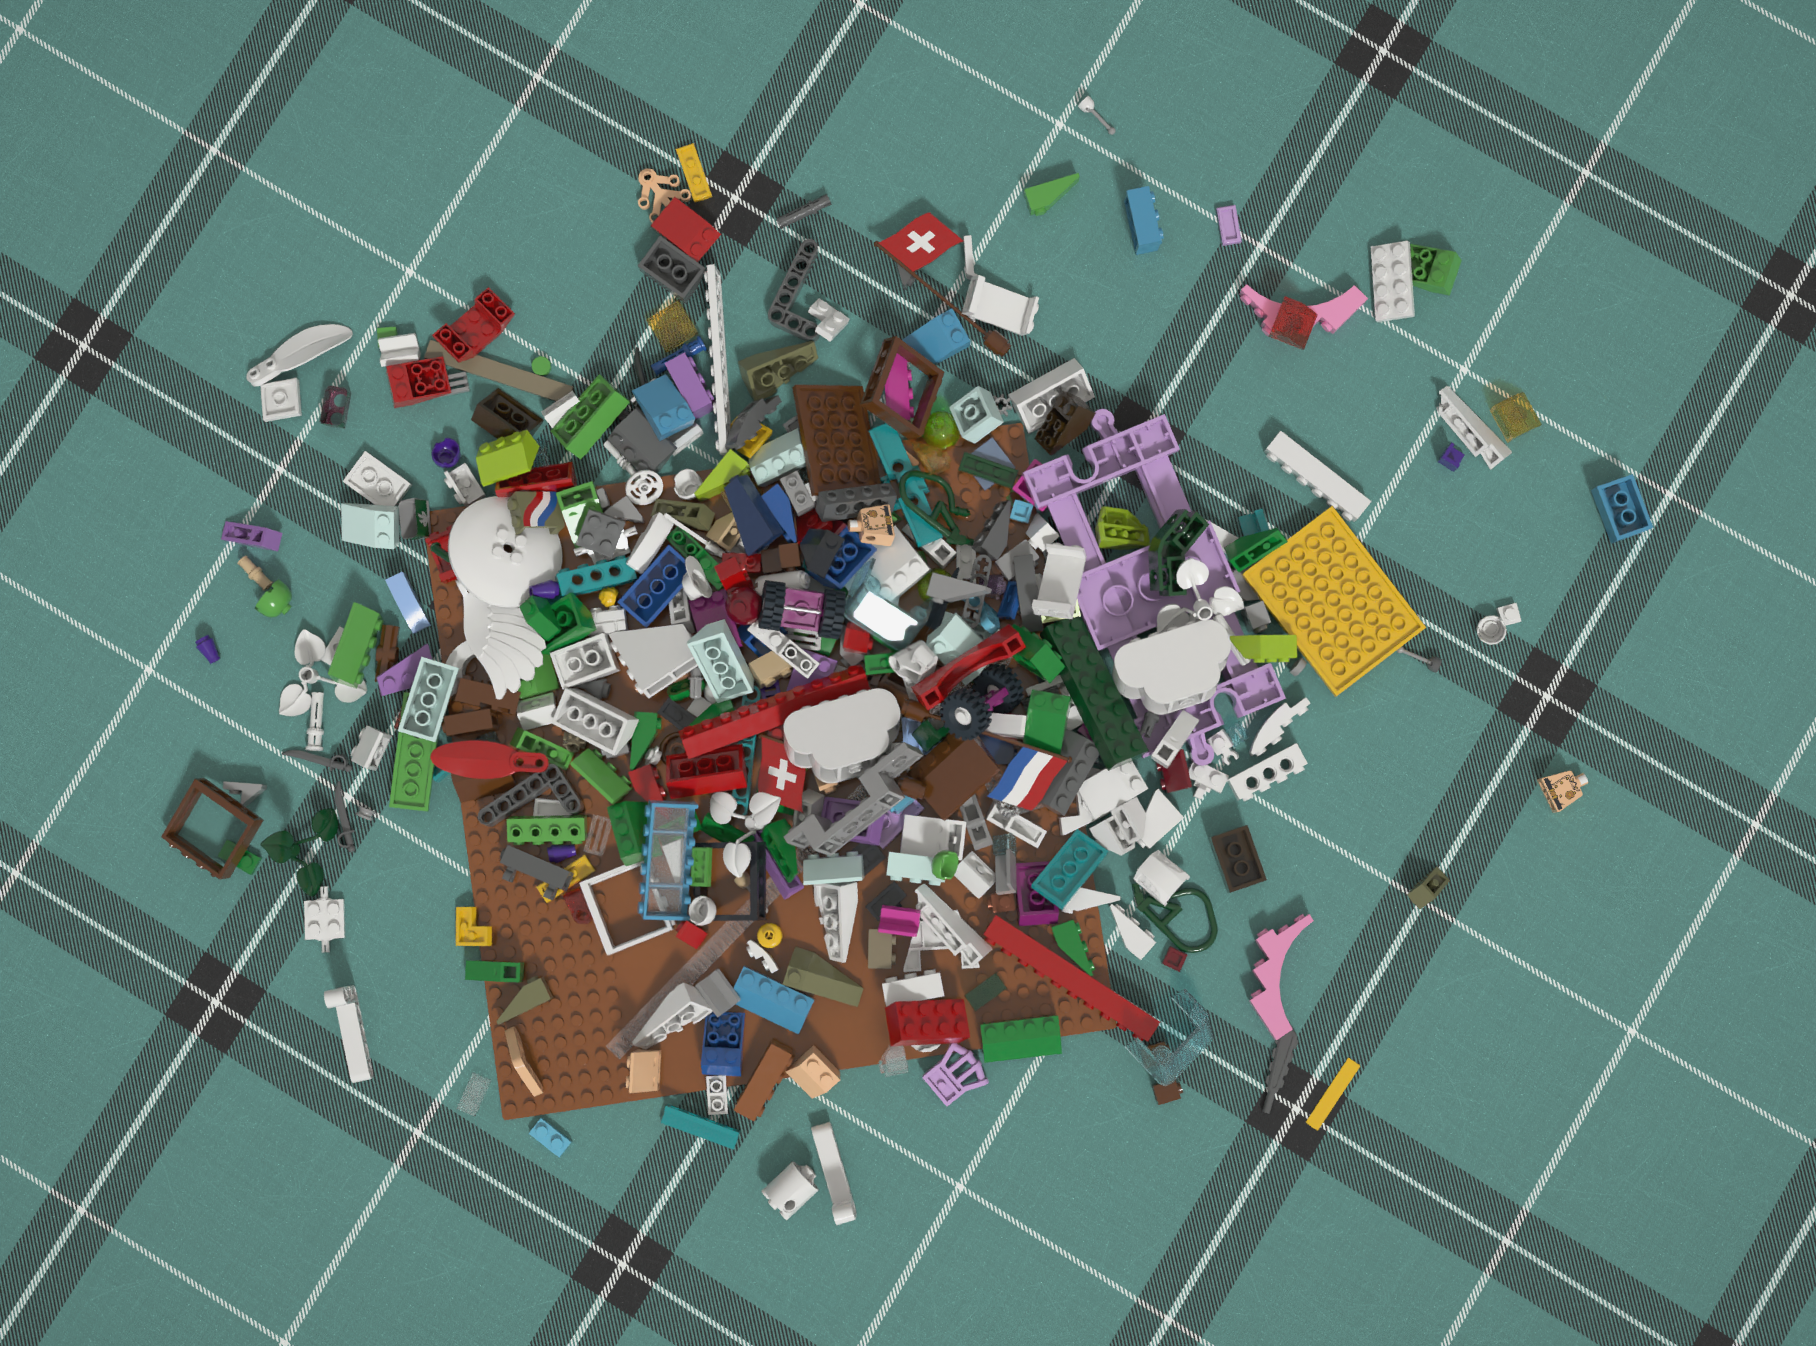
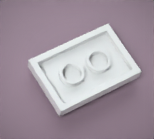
[343,451,412,506]

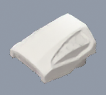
[1133,850,1190,906]

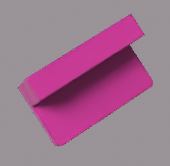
[878,905,921,937]

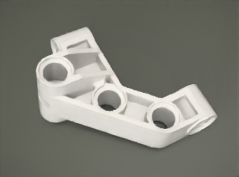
[889,640,945,731]

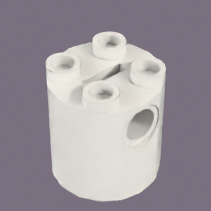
[761,1161,819,1220]

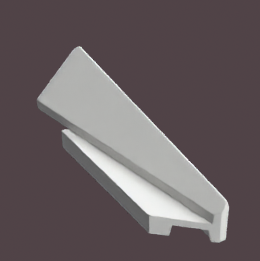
[1439,386,1512,469]
[915,884,992,968]

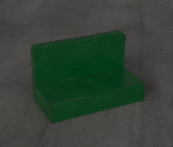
[912,719,950,753]

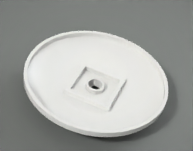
[448,496,562,607]

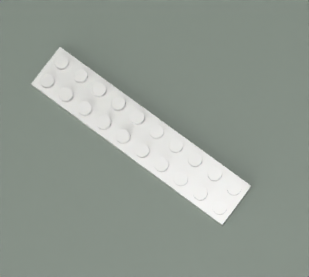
[704,264,733,457]

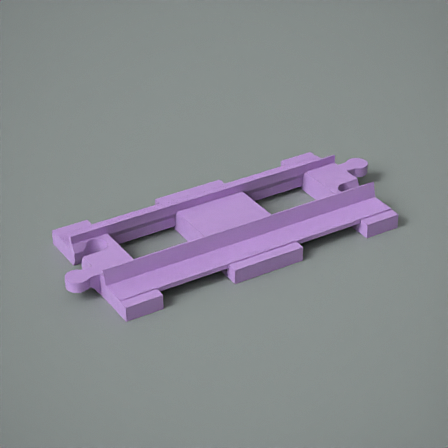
[1022,409,1286,766]

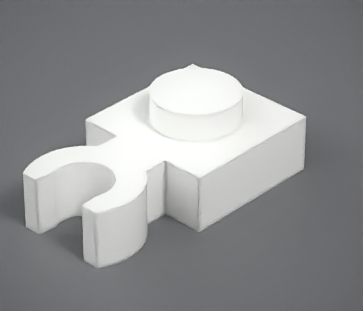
[1207,729,1239,765]

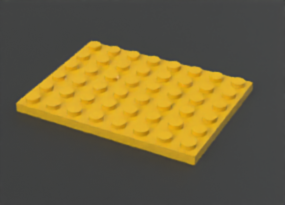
[1241,506,1426,697]

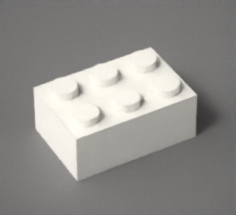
[882,969,944,1007]

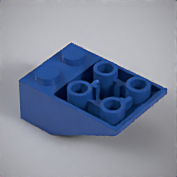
[761,483,799,545]
[701,1012,745,1076]

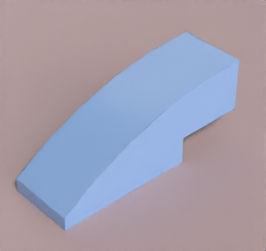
[385,572,431,634]

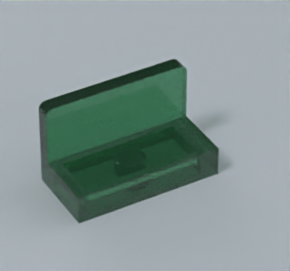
[964,972,1007,1011]

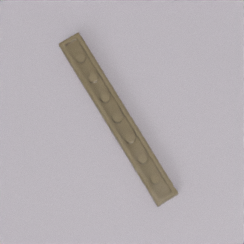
[424,340,574,401]

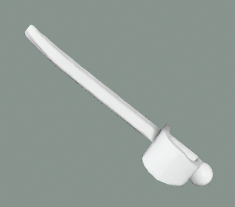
[664,513,725,558]

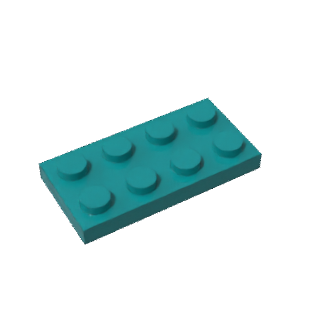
[1031,829,1108,910]

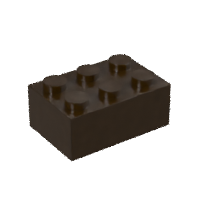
[1208,825,1267,893]

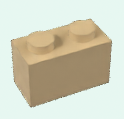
[749,651,794,689]

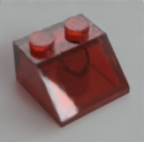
[1268,296,1318,350]

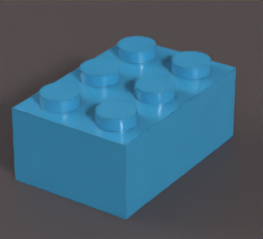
[1124,186,1164,255]
[1591,474,1653,544]

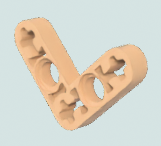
[505,1026,544,1097]

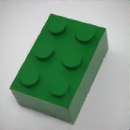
[1012,624,1065,683]

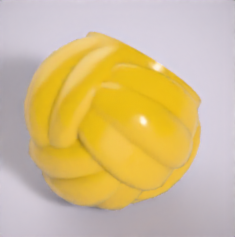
[599,587,619,607]

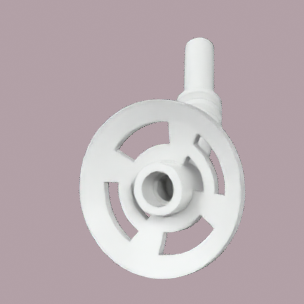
[603,440,663,505]

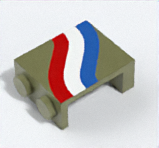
[507,492,565,535]

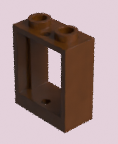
[442,709,499,738]

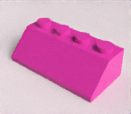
[882,342,914,423]

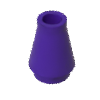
[529,580,559,599]
[195,635,221,664]
[547,844,576,864]

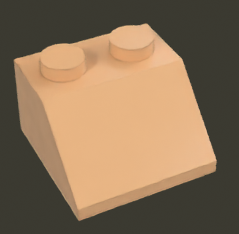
[785,1045,840,1098]

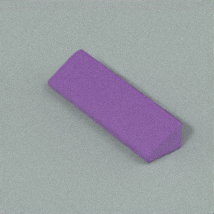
[749,830,804,899]

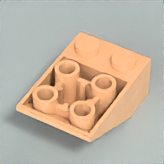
[626,1049,661,1093]

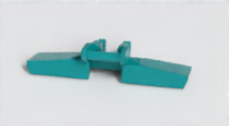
[868,423,943,548]

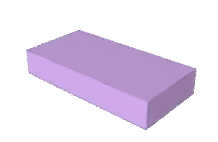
[1216,205,1242,246]

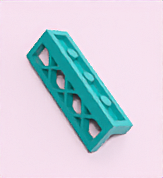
[661,1104,741,1150]

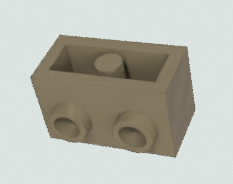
[868,929,896,969]

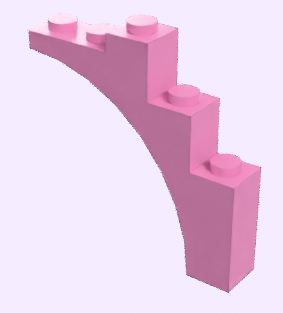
[1239,285,1368,339]
[1249,914,1314,1040]

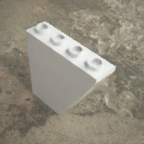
[609,624,698,698]

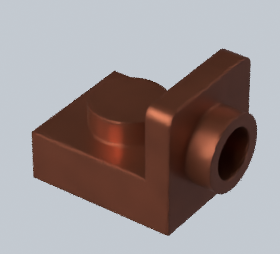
[987,893,1016,913]

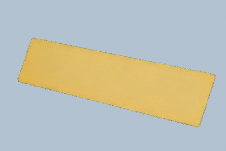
[1306,1058,1360,1130]

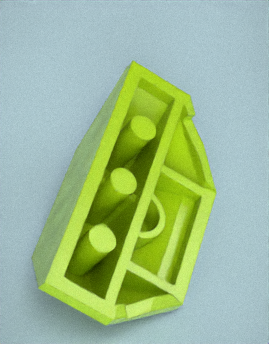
[1095,506,1150,550]

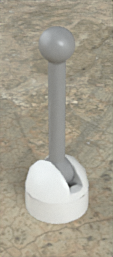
[1078,95,1115,135]

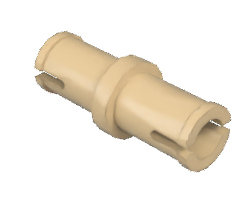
[237,555,273,591]

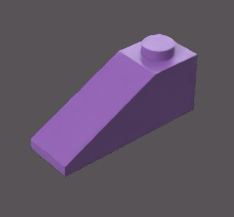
[221,521,282,551]

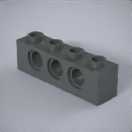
[815,483,897,522]

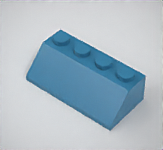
[734,966,815,1034]

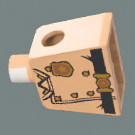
[847,505,895,546]
[1537,770,1588,813]

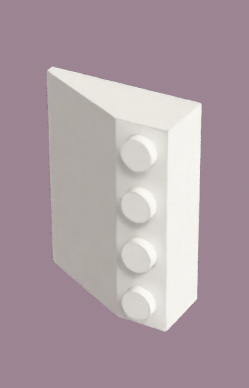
[845,525,932,619]

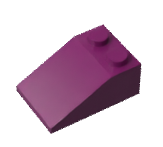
[689,589,742,647]
[1016,861,1059,926]

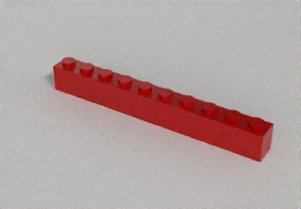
[678,664,870,759]
[983,915,1160,1042]

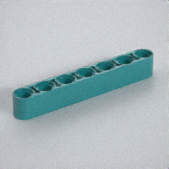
[732,686,761,819]

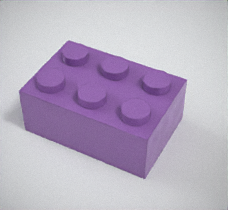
[665,353,715,420]

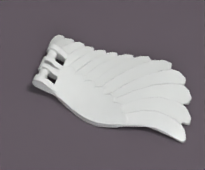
[455,579,547,700]

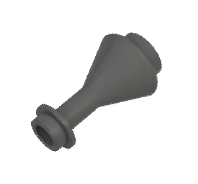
[570,679,611,700]

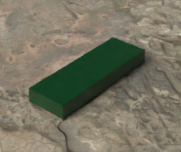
[958,452,1019,489]

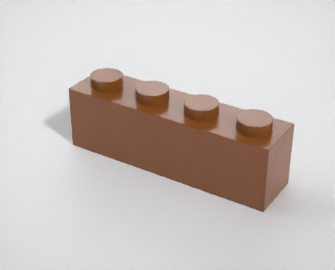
[734,1039,794,1121]

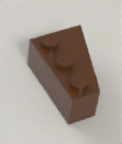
[451,675,521,715]

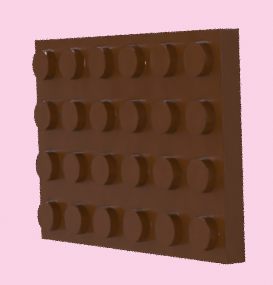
[792,385,881,496]

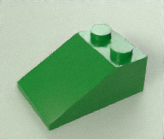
[1023,689,1072,755]

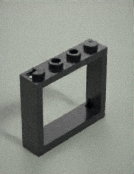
[693,842,766,921]

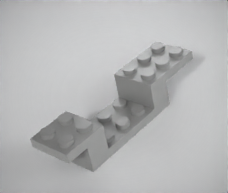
[784,742,924,856]

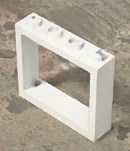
[579,861,676,956]

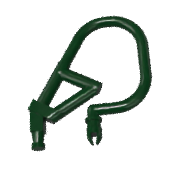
[899,470,974,546]
[1132,883,1218,953]

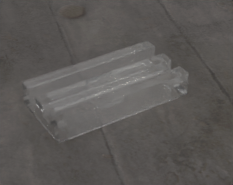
[583,814,611,856]

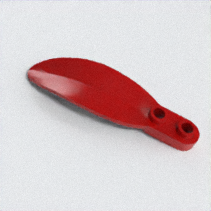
[430,740,549,779]

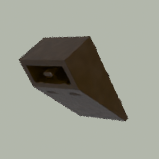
[1034,390,1096,456]

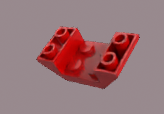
[432,287,515,363]

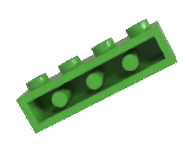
[507,815,588,845]

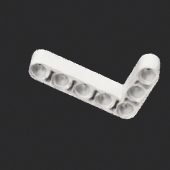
[324,985,373,1083]
[811,1122,857,1225]

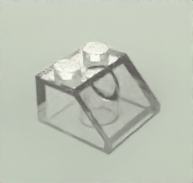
[878,1044,909,1077]

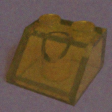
[1490,392,1542,443]

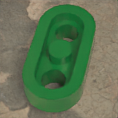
[667,678,705,701]

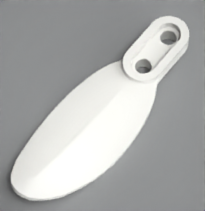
[247,324,353,386]

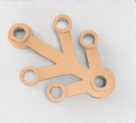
[638,169,691,223]

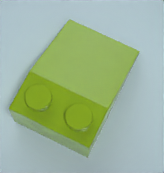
[694,449,751,502]

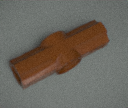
[375,625,400,682]

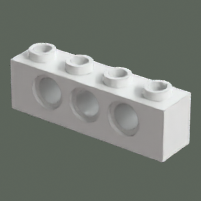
[1227,743,1308,801]

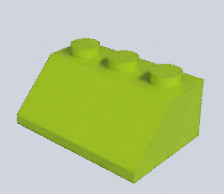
[476,430,539,487]
[1230,635,1297,663]

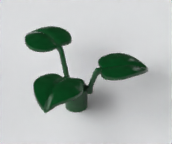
[260,808,338,897]

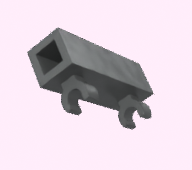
[500,845,574,900]

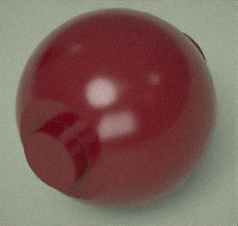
[725,586,763,625]

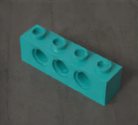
[555,555,637,599]

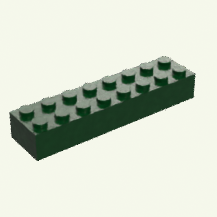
[1039,616,1149,771]

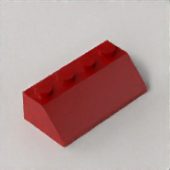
[495,462,577,497]
[666,744,747,799]

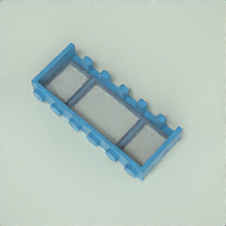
[637,800,698,921]

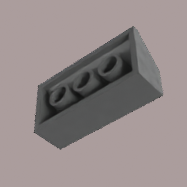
[1039,729,1099,816]

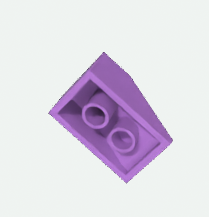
[787,648,838,691]
[821,797,885,846]

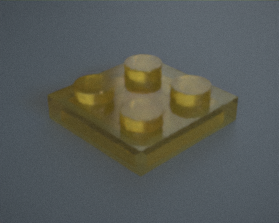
[646,300,698,353]

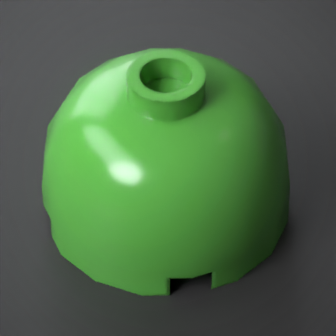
[254,579,292,618]

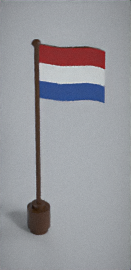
[900,699,1072,811]

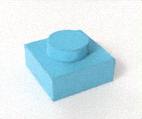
[1010,499,1033,524]

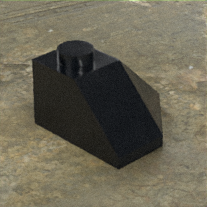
[800,529,845,579]

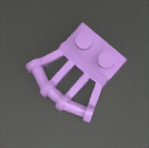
[922,1043,989,1107]

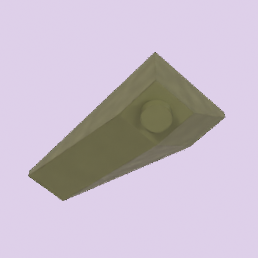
[738,341,818,401]
[783,946,864,1007]

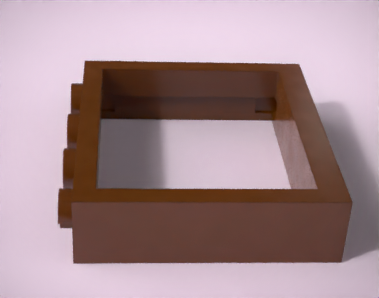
[860,336,945,440]
[161,778,264,880]

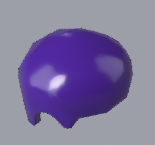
[431,438,461,468]

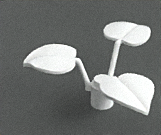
[1157,558,1244,634]
[279,630,367,716]
[710,792,781,877]

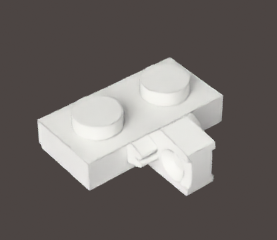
[1188,762,1229,799]

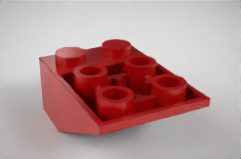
[386,356,451,408]

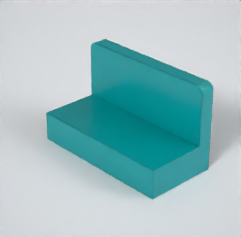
[1238,509,1269,536]

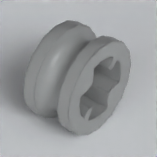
[356,805,375,821]

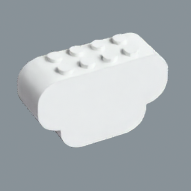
[1112,620,1231,715]
[784,688,900,783]

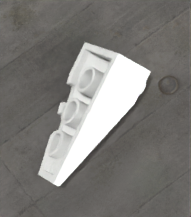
[814,881,858,963]

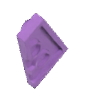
[376,643,432,696]

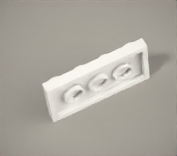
[1371,241,1415,322]

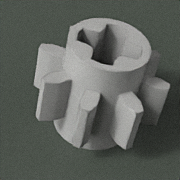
[993,394,1012,417]

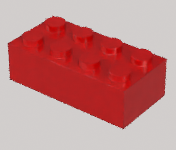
[885,999,970,1046]

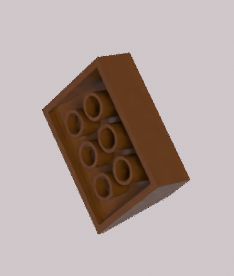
[907,733,1001,821]

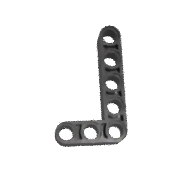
[768,239,820,342]
[478,764,584,827]

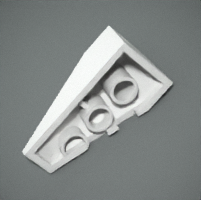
[632,982,713,1049]

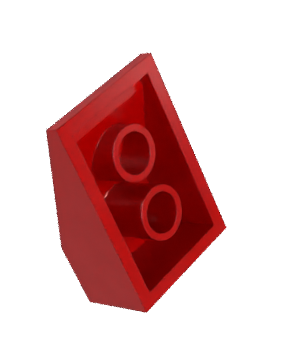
[650,197,721,262]

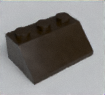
[471,388,544,439]

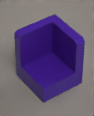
[1437,442,1465,472]

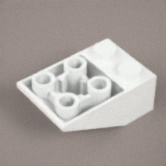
[900,815,966,860]

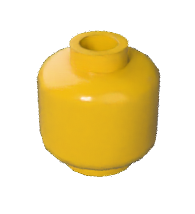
[757,923,783,948]

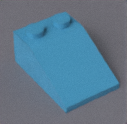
[902,308,970,373]
[632,374,695,441]

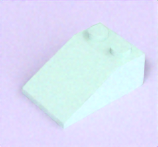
[341,503,399,549]

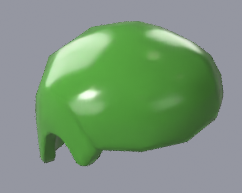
[931,850,959,880]

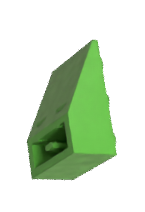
[1410,244,1462,296]
[556,481,604,549]

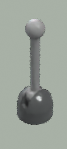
[1396,647,1443,673]

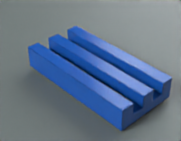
[997,581,1019,619]

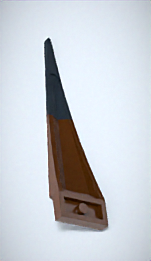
[877,567,960,712]

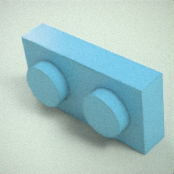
[529,1118,572,1157]

